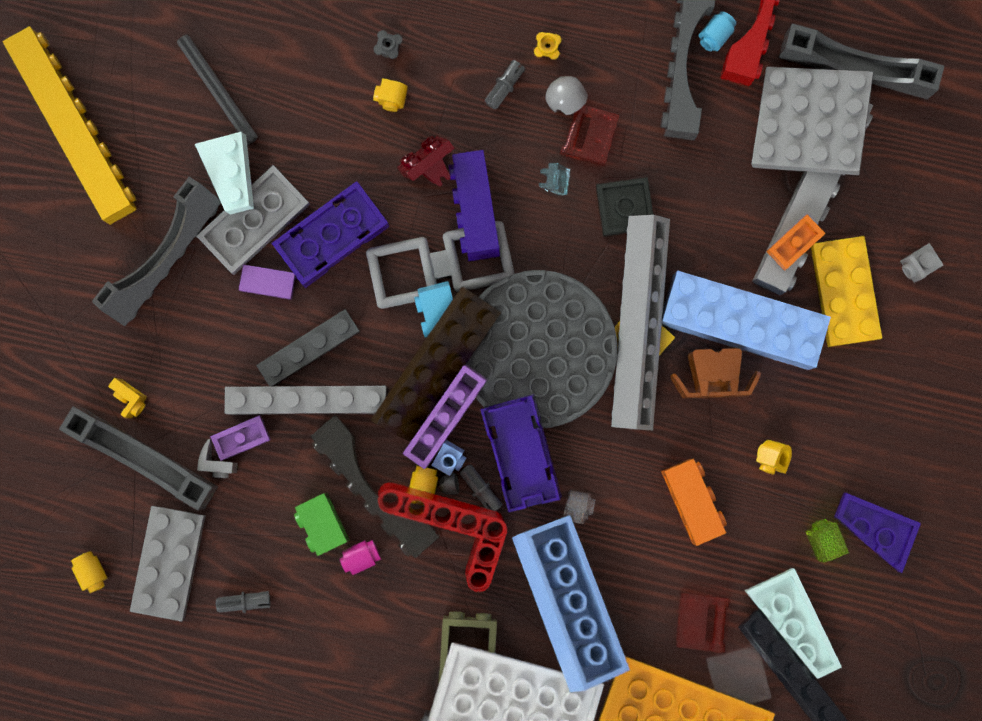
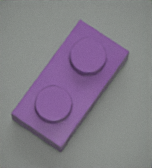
[210,415,271,461]

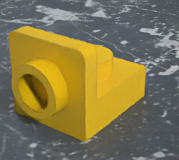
[108,378,147,418]

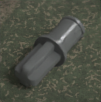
[485,60,525,109]
[460,465,503,511]
[216,591,271,613]

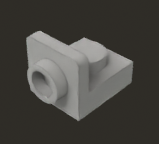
[900,243,943,283]

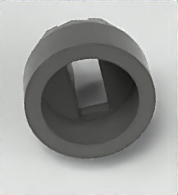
[439,473,459,495]

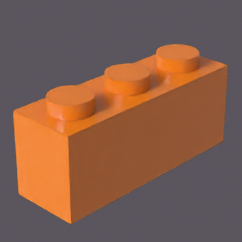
[661,459,727,546]

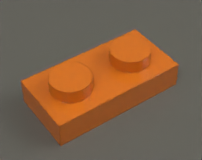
[766,214,825,271]

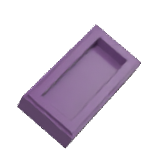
[239,265,296,300]

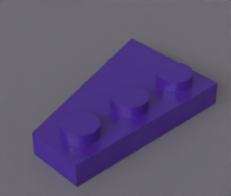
[834,493,921,573]

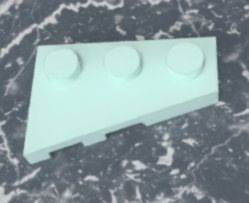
[195,132,254,214]

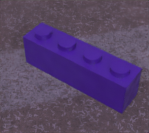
[448,150,500,261]

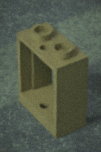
[439,611,497,683]

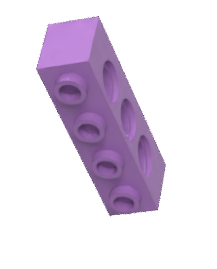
[403,364,488,469]

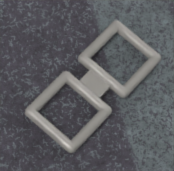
[366,221,515,309]

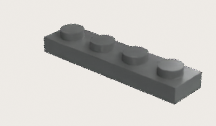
[256,309,360,387]

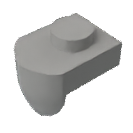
[197,439,238,478]

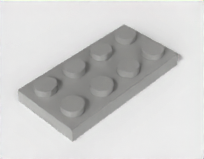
[197,165,310,275]
[130,506,206,621]

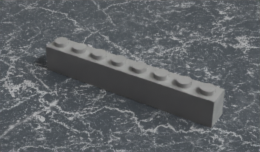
[752,103,873,295]
[611,215,670,431]

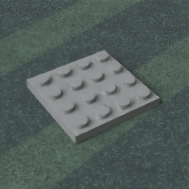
[752,67,873,175]

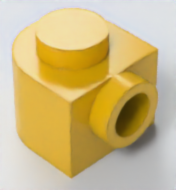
[373,78,408,112]
[756,440,792,475]

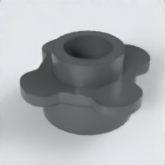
[373,30,402,59]

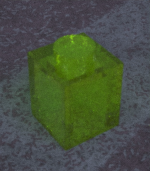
[805,519,849,563]

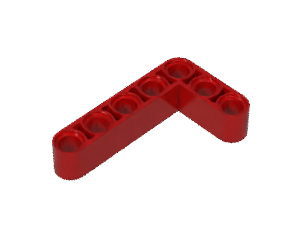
[378,482,507,592]

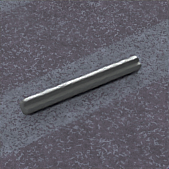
[177,35,258,145]

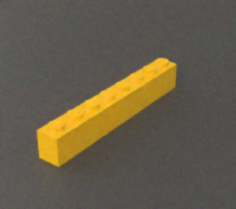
[2,26,137,225]

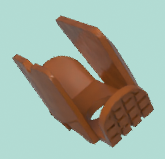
[670,348,761,398]

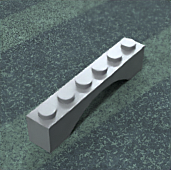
[225,386,388,415]

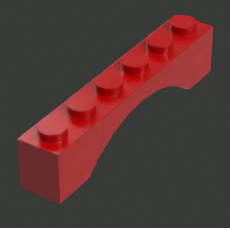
[720,0,780,86]

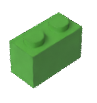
[294,493,350,556]

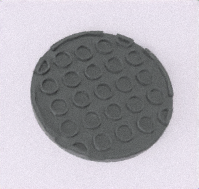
[466,270,617,428]

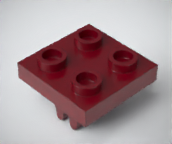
[396,136,455,187]

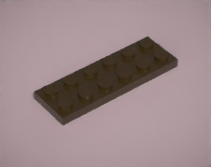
[371,286,501,442]

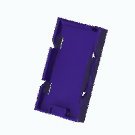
[272,181,390,288]
[480,394,561,513]

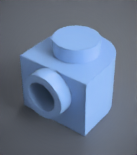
[432,440,466,476]

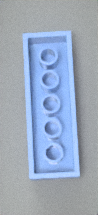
[662,271,831,370]
[512,515,630,692]

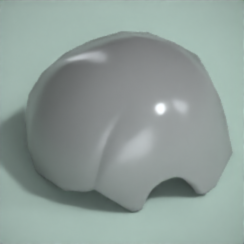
[545,76,588,115]

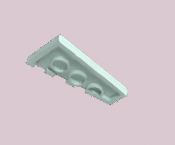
[744,568,841,679]

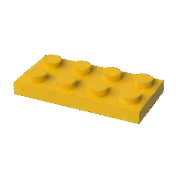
[811,236,882,347]

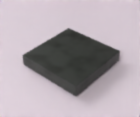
[596,177,653,237]

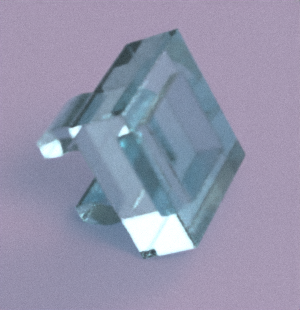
[539,163,570,195]

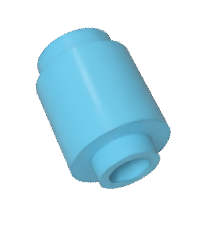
[699,11,736,51]

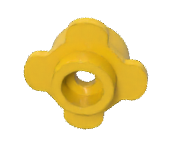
[534,32,561,60]

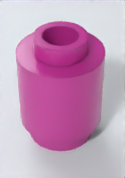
[339,540,381,575]

